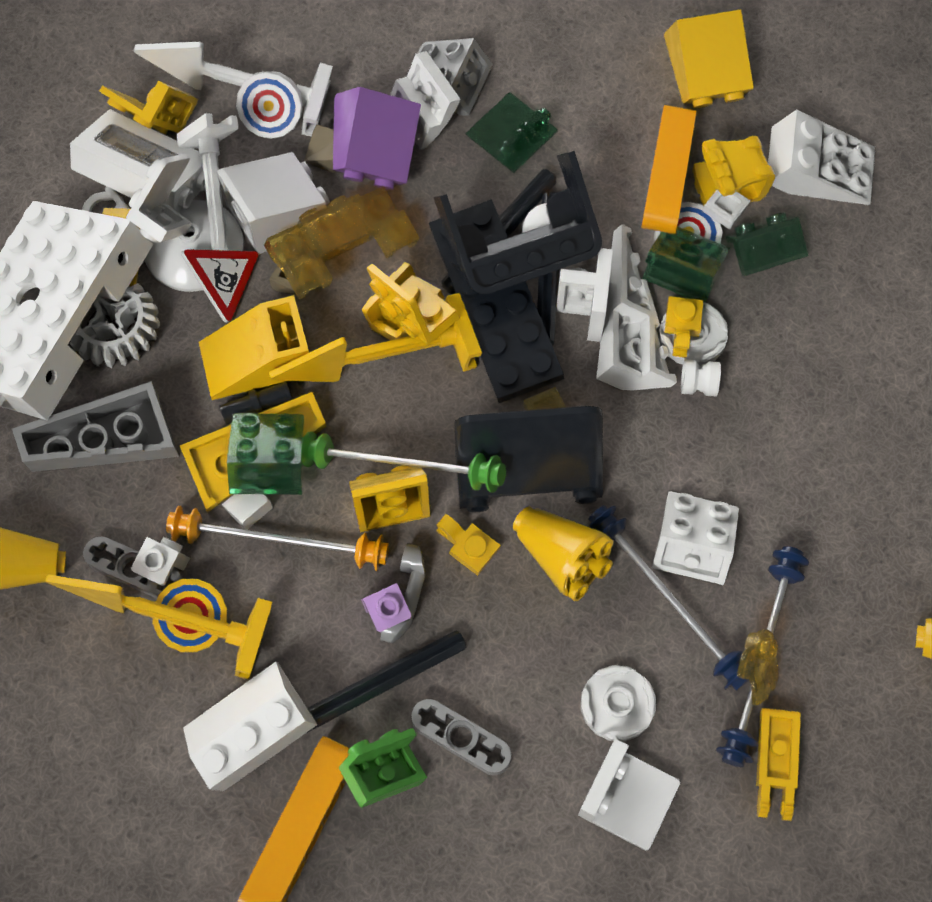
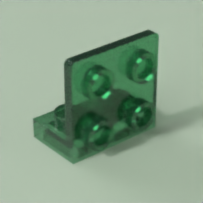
[227,413,304,495]

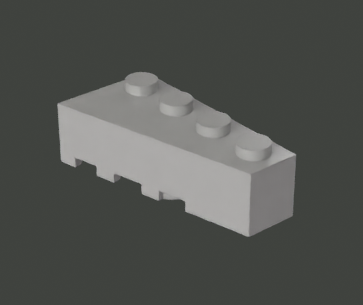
[12,382,179,472]

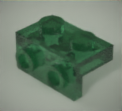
[726,212,809,276]

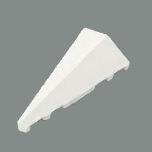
[596,224,677,390]

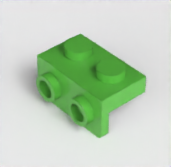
[339,728,427,808]

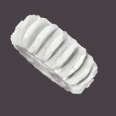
[70,283,160,368]

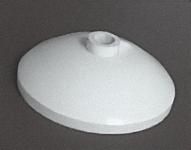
[144,200,244,292]

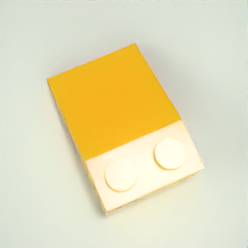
[349,465,430,533]

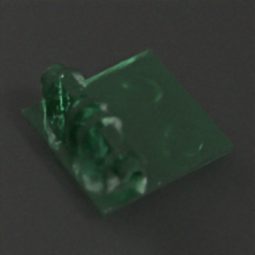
[465,92,558,173]

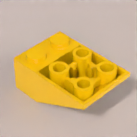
[199,295,309,400]

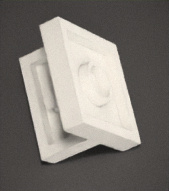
[556,248,613,342]

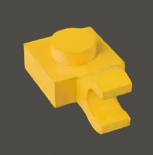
[664,296,703,358]
[436,514,501,576]

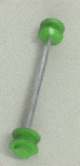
[297,432,506,493]

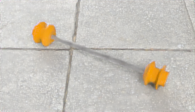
[166,506,389,571]

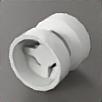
[681,359,721,397]

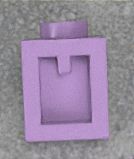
[361,583,411,632]

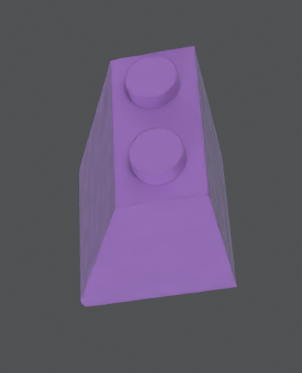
[333,87,421,190]

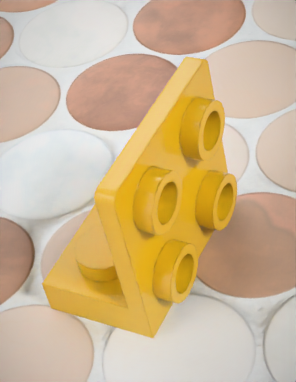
[99,80,199,134]
[366,264,459,345]

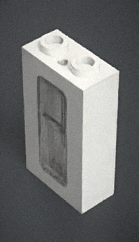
[70,109,206,212]

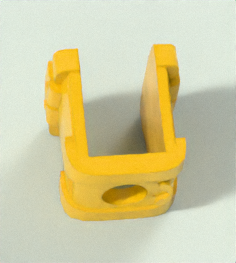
[693,136,775,206]

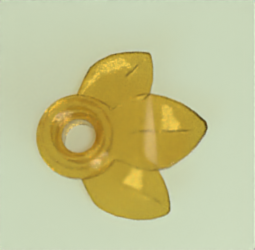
[737,629,779,706]

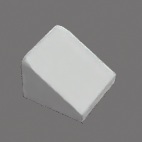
[222,482,273,530]

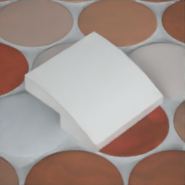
[390,51,461,150]

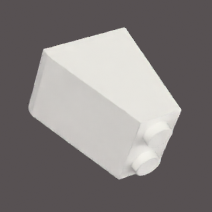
[217,152,330,255]

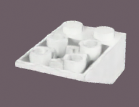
[768,110,875,205]

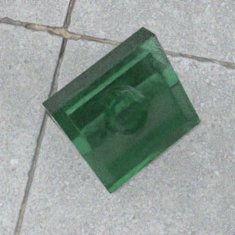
[642,226,730,303]

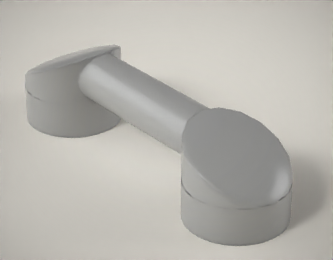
[381,543,425,643]

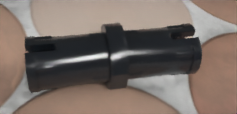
[219,381,293,425]

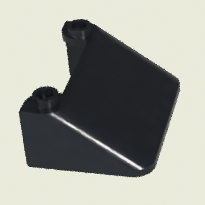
[454,406,603,513]

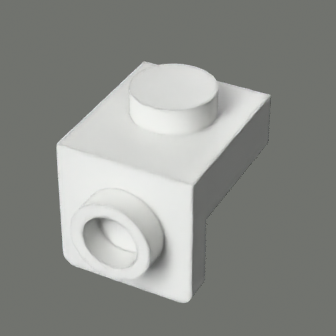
[131,537,190,585]

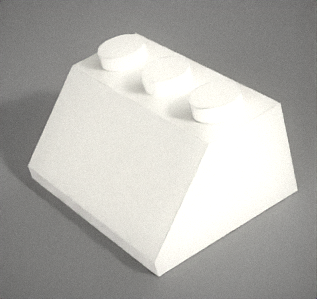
[183,662,317,791]

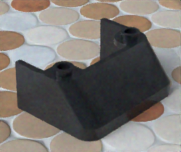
[433,151,602,294]

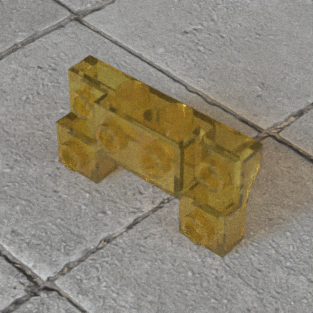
[264,187,420,300]

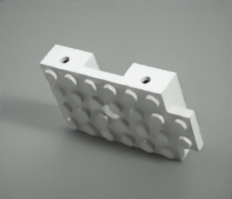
[0,201,153,421]

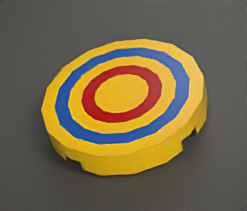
[152,579,227,652]

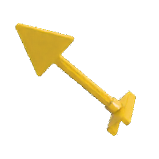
[269,293,482,382]
[45,575,272,679]

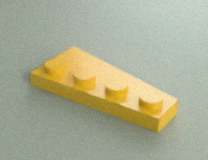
[180,392,326,512]

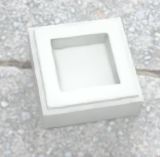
[702,189,750,229]

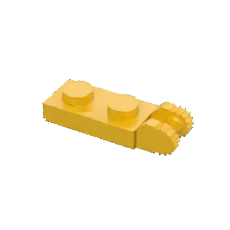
[756,708,801,821]

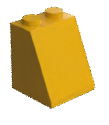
[664,9,754,108]

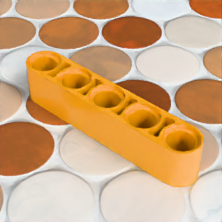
[641,105,697,234]
[238,736,350,902]

